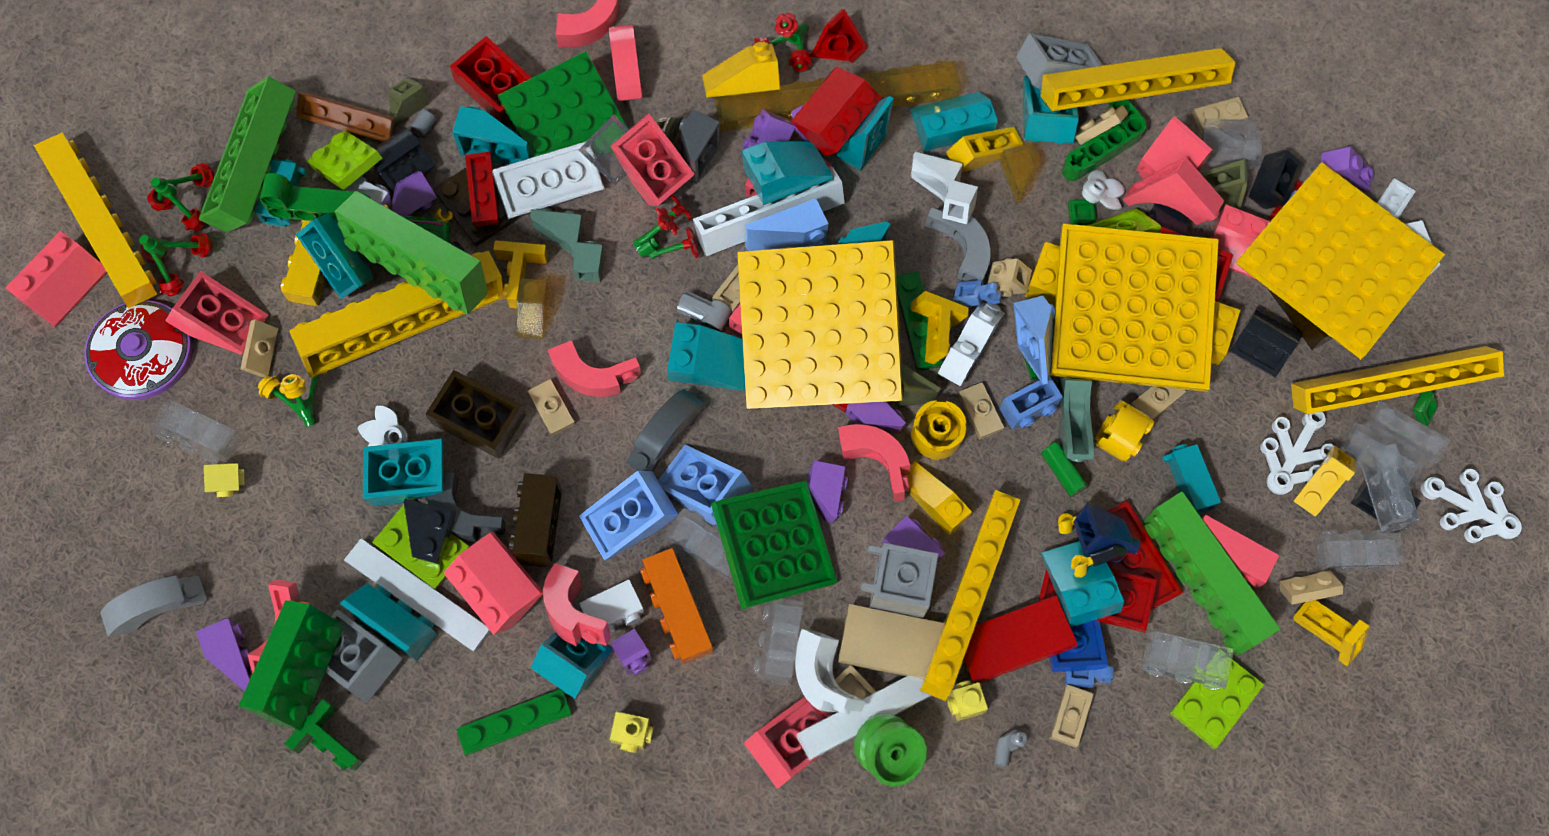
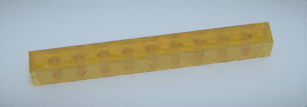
[714,61,960,132]

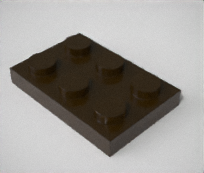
[433,168,518,247]

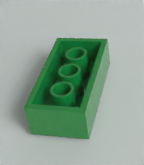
[238,600,345,731]

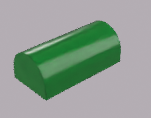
[1041,442,1088,497]

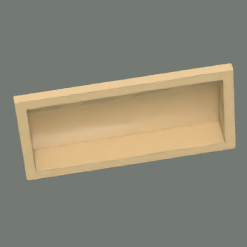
[838,604,944,679]

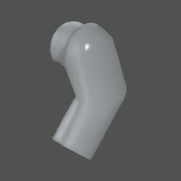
[994,730,1027,767]

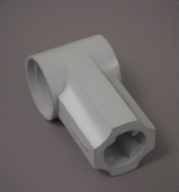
[677,291,732,332]

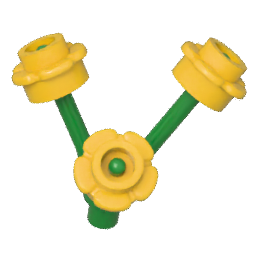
[258,371,328,427]

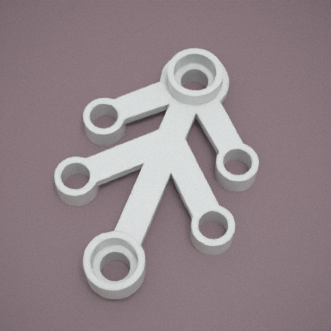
[1260,412,1333,495]
[1421,469,1522,543]

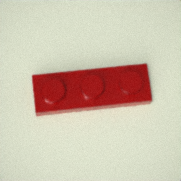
[465,151,499,227]

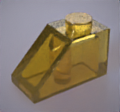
[1000,143,1040,203]
[517,278,550,339]

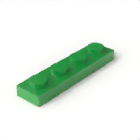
[896,271,943,371]
[456,689,572,756]

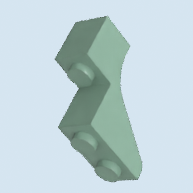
[530,208,604,282]
[1059,377,1094,462]

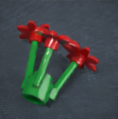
[633,194,699,259]

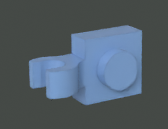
[953,280,1002,307]
[1065,666,1114,688]

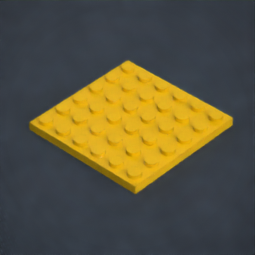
[1236,162,1445,360]
[1050,224,1218,392]
[737,240,903,409]

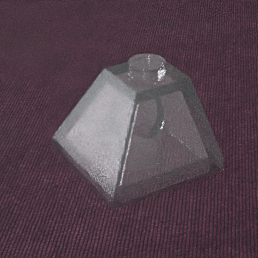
[578,114,629,186]
[1204,119,1262,169]

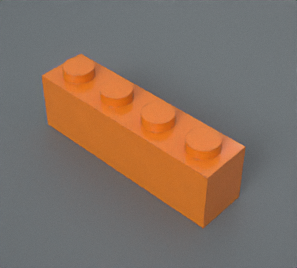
[639,548,713,665]

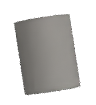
[409,109,436,138]

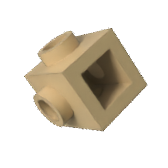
[988,258,1032,297]

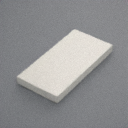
[492,141,604,219]

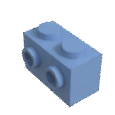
[999,377,1063,430]

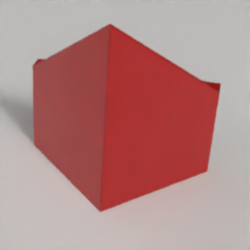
[810,9,868,63]

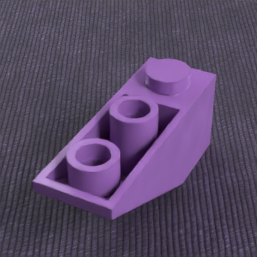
[196,618,253,691]

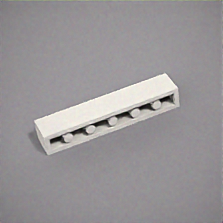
[693,166,845,256]

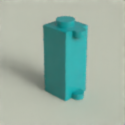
[255,159,307,227]
[1162,444,1221,514]

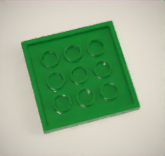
[498,51,628,160]
[711,480,838,610]

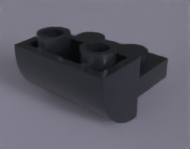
[372,127,436,194]
[1229,308,1302,378]

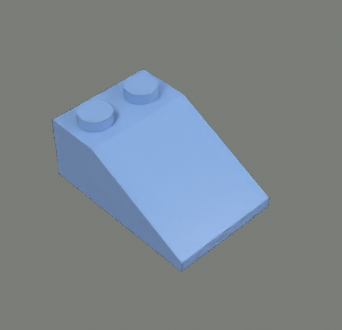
[745,198,828,251]
[1013,296,1055,385]
[658,445,754,527]
[579,471,679,561]

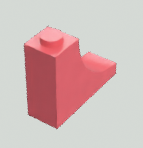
[1123,157,1224,225]

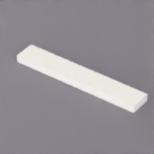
[344,539,491,653]
[796,676,931,761]

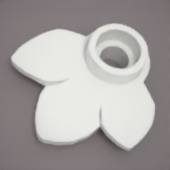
[1082,170,1125,210]
[357,406,408,446]

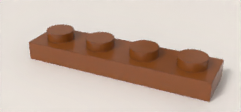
[296,91,395,142]

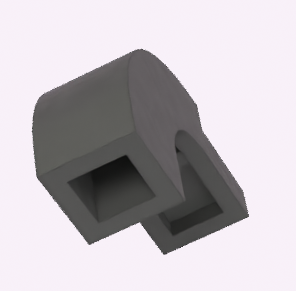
[626,389,704,472]
[427,471,506,542]

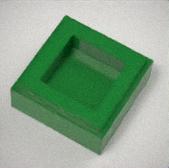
[1067,199,1096,225]
[1413,391,1438,427]

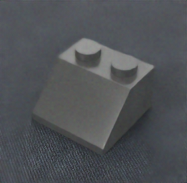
[679,109,720,184]

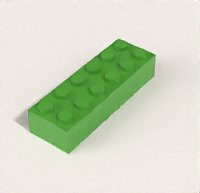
[199,76,296,232]
[335,191,488,315]
[1143,492,1280,656]

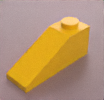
[946,127,1025,172]
[901,461,972,536]

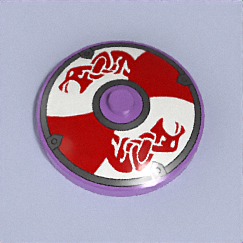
[85,300,193,400]

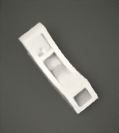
[795,629,865,714]

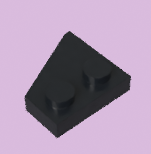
[404,498,456,565]

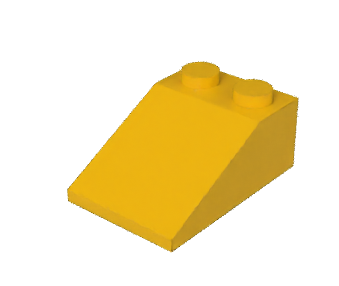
[702,42,780,98]

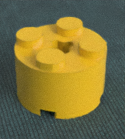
[910,400,966,461]
[1094,400,1154,462]

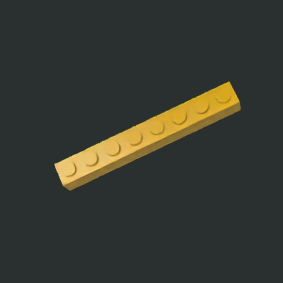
[1040,48,1235,111]
[34,132,158,309]
[1291,346,1504,414]
[919,490,1020,701]

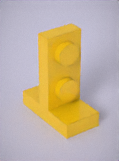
[493,240,548,309]
[911,291,969,364]
[1293,445,1356,517]
[1293,600,1369,667]

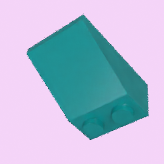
[1023,76,1079,144]
[836,96,894,171]
[452,106,531,165]
[741,141,833,205]
[667,322,745,391]
[363,439,444,507]
[1041,541,1124,627]

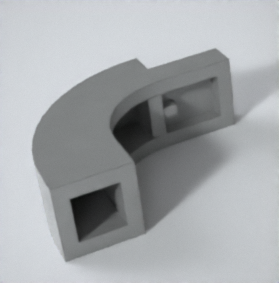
[925,208,991,282]
[100,575,207,637]

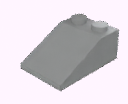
[1016,33,1103,89]
[325,609,403,704]

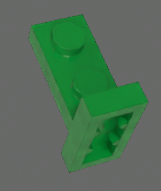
[284,699,363,771]

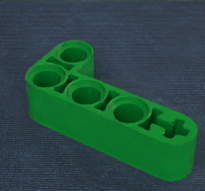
[1061,99,1146,181]
[260,173,371,223]

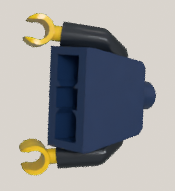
[1058,502,1140,577]

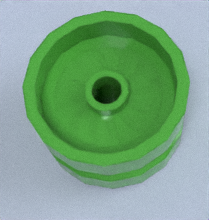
[854,713,927,787]

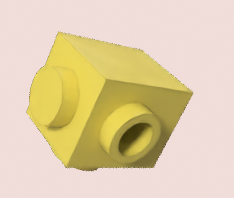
[204,463,245,497]
[947,680,988,722]
[609,712,654,753]

